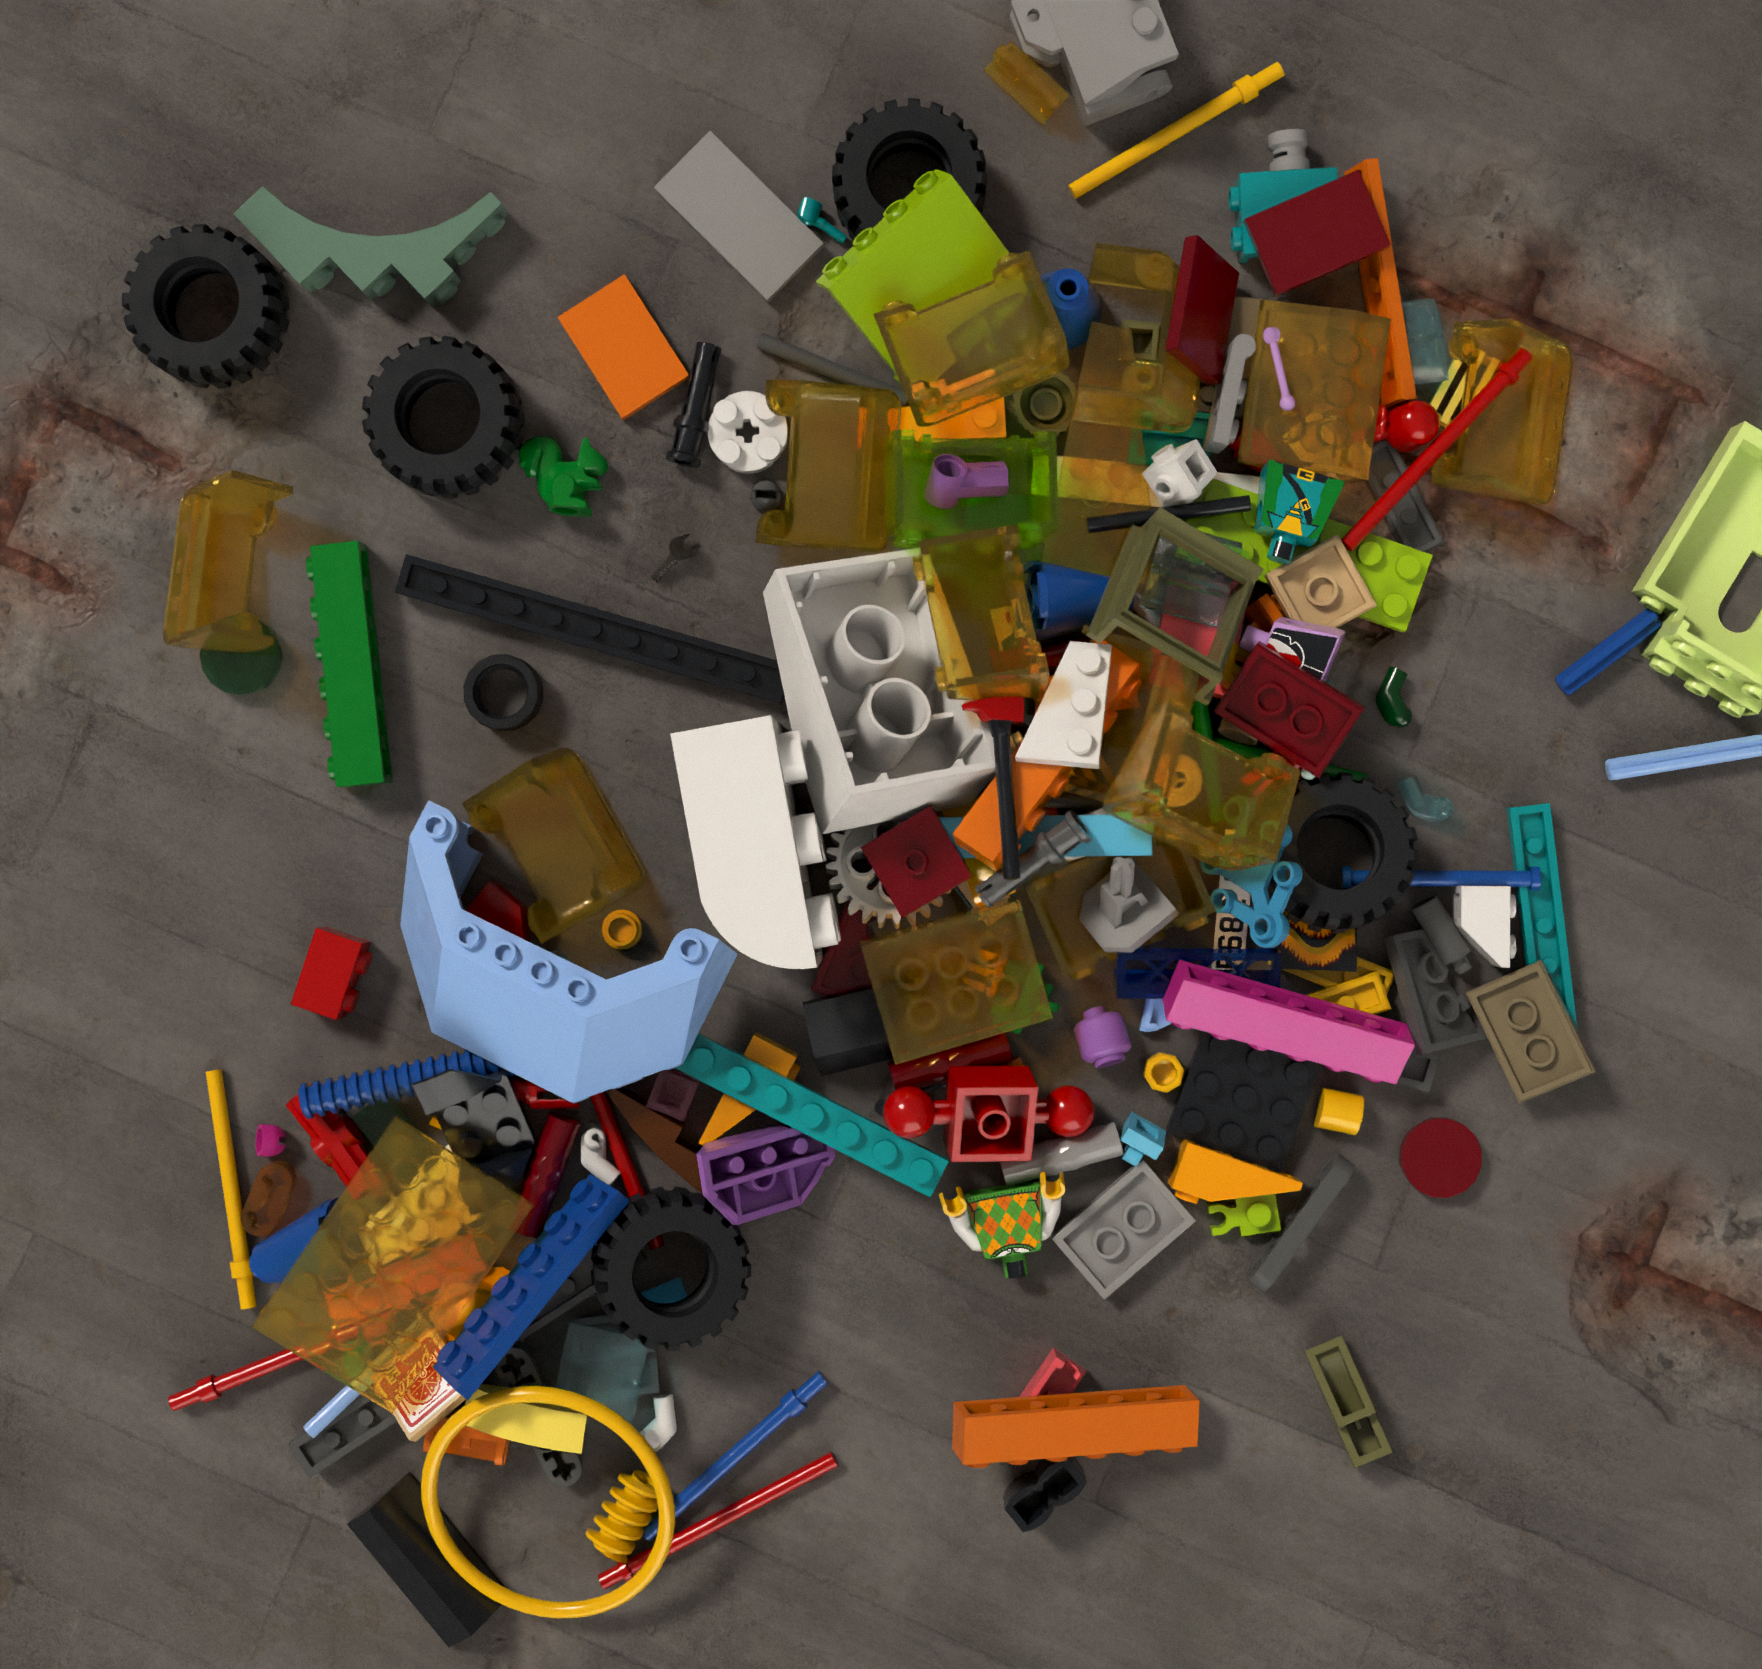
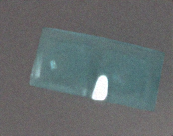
[1401,298,1449,384]

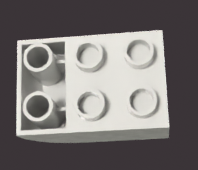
[670,715,841,969]

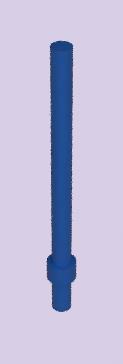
[642,1370,829,1541]

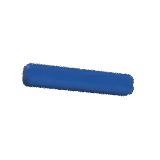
[1555,608,1662,695]

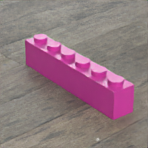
[1162,960,1415,1085]

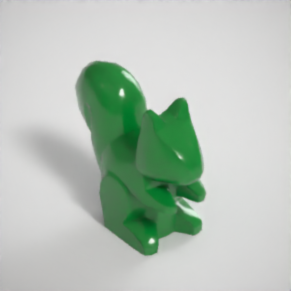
[518,436,608,517]

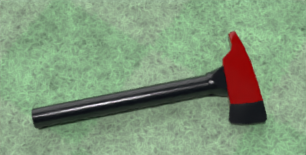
[961,697,1035,880]

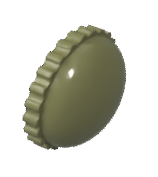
[1012,368,1081,438]

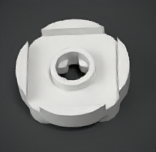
[708,391,788,474]

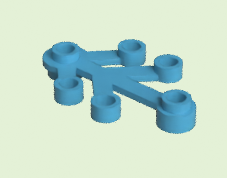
[1200,794,1303,948]

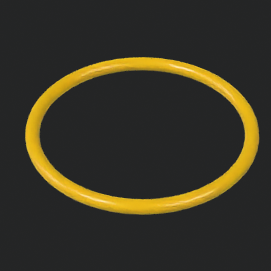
[421,1386,675,1618]

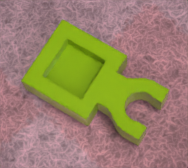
[1206,1194,1281,1237]

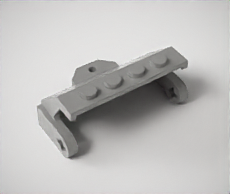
[1009,0,1179,126]

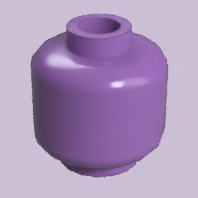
[1073,1006,1132,1069]

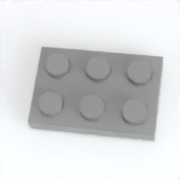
[1051,1159,1196,1300]

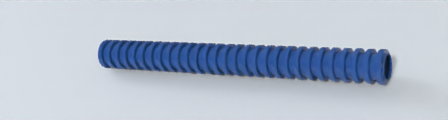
[298,1049,515,1119]

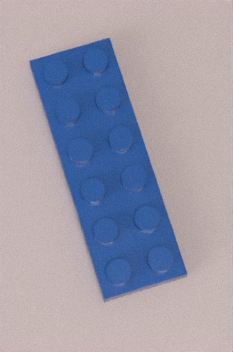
[433,1174,629,1400]

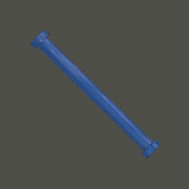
[1341,866,1541,891]

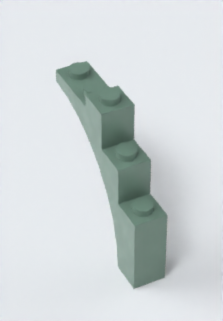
[233,186,508,307]

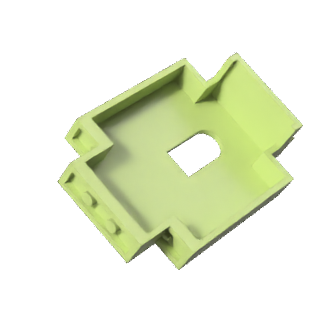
[1631,421,1762,718]

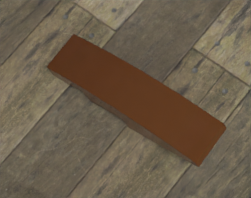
[609,1086,702,1193]

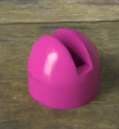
[255,1124,287,1157]

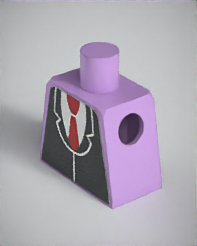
[1239,617,1346,681]

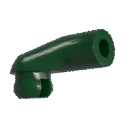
[1375,666,1412,728]

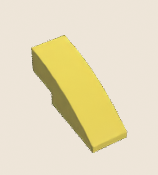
[465,1384,587,1454]

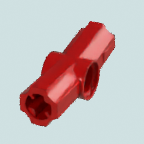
[285,1084,387,1200]

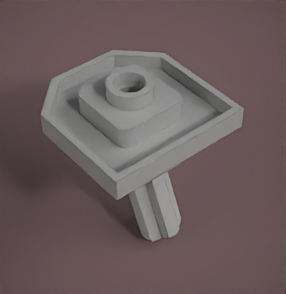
[1079,856,1179,953]

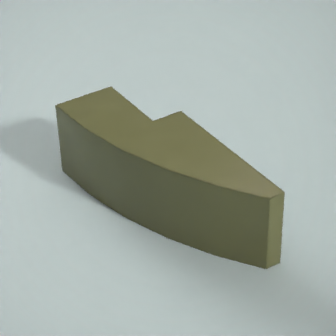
[1304,1336,1392,1469]

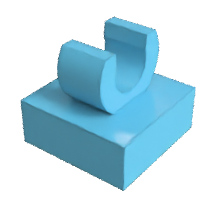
[1121,1111,1166,1167]

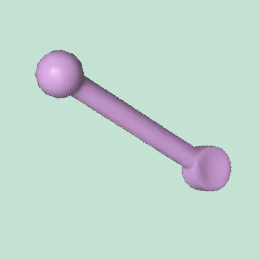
[1263,327,1296,411]

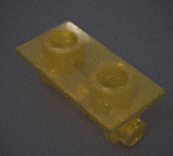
[984,41,1070,125]

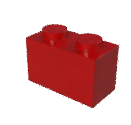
[290,926,372,1020]

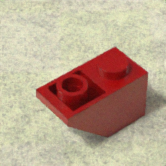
[465,881,531,943]

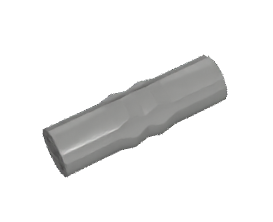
[1000,1122,1123,1187]

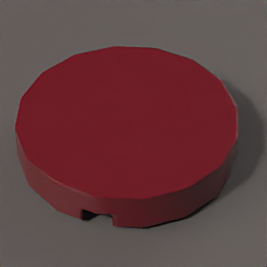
[1399,1117,1482,1198]

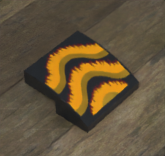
[1273,889,1357,972]

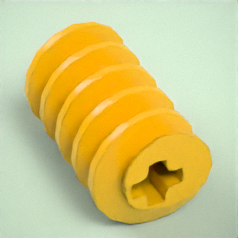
[585,1470,658,1563]

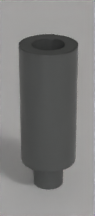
[1411,895,1472,975]

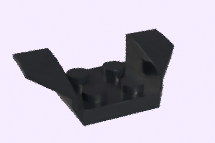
[412,1069,535,1215]

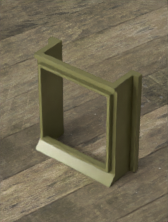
[1086,507,1264,706]

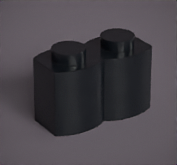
[1003,1457,1087,1532]

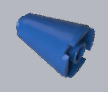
[1022,268,1102,351]
[1019,560,1134,642]
[249,1197,368,1283]

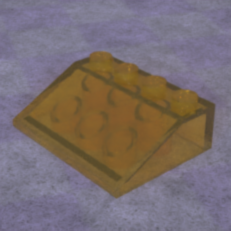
[1238,300,1391,484]
[859,896,1053,1065]

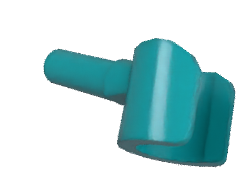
[797,197,847,244]

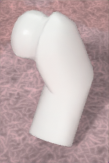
[580,1128,621,1186]
[640,1394,677,1451]

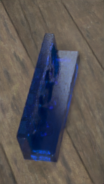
[1113,949,1282,999]

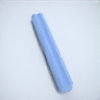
[1605,734,1762,780]

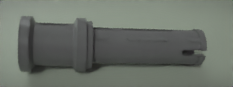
[975,810,1093,908]

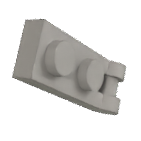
[1203,334,1256,454]

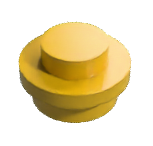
[602,909,642,950]

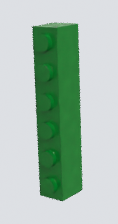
[306,541,393,788]

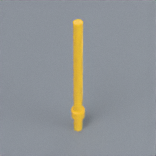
[1068,62,1285,199]
[206,1069,257,1309]

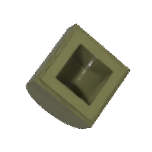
[1117,319,1162,367]

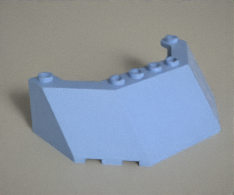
[400,800,738,1103]

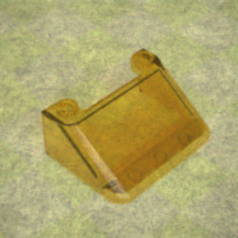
[1431,318,1573,504]
[756,380,901,552]

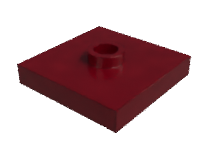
[861,805,974,918]

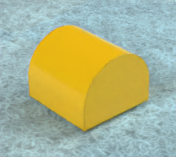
[1313,1087,1364,1135]

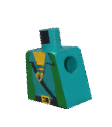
[1254,459,1345,564]

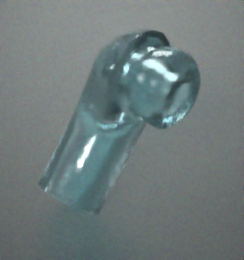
[1397,775,1454,823]

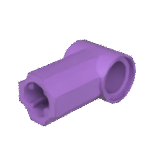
[924,454,1009,509]

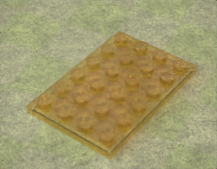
[252,1116,533,1414]

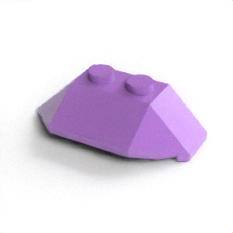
[696,1123,836,1225]

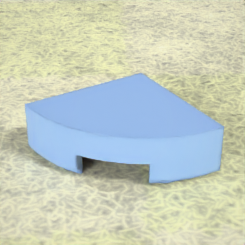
[1139,991,1171,1032]

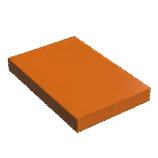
[557,274,689,421]

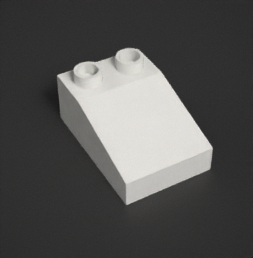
[763,547,996,834]

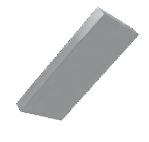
[654,131,824,303]

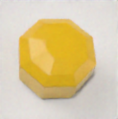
[1143,1052,1184,1093]

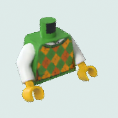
[939,1172,1065,1278]

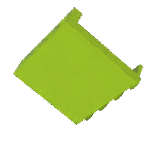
[816,169,1034,397]

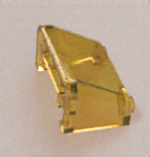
[873,250,1070,427]
[912,524,1049,702]
[1103,701,1301,871]
[462,748,645,944]

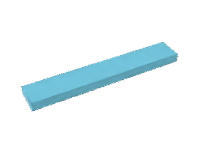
[905,814,1153,858]

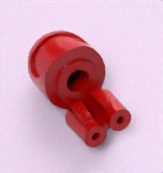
[1354,400,1440,453]

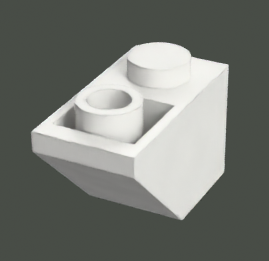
[1452,886,1516,968]

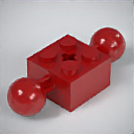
[883,1066,1095,1162]

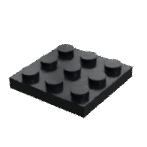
[1166,1031,1321,1173]

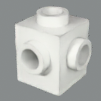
[1142,439,1218,507]

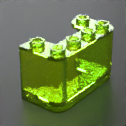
[884,430,1058,549]

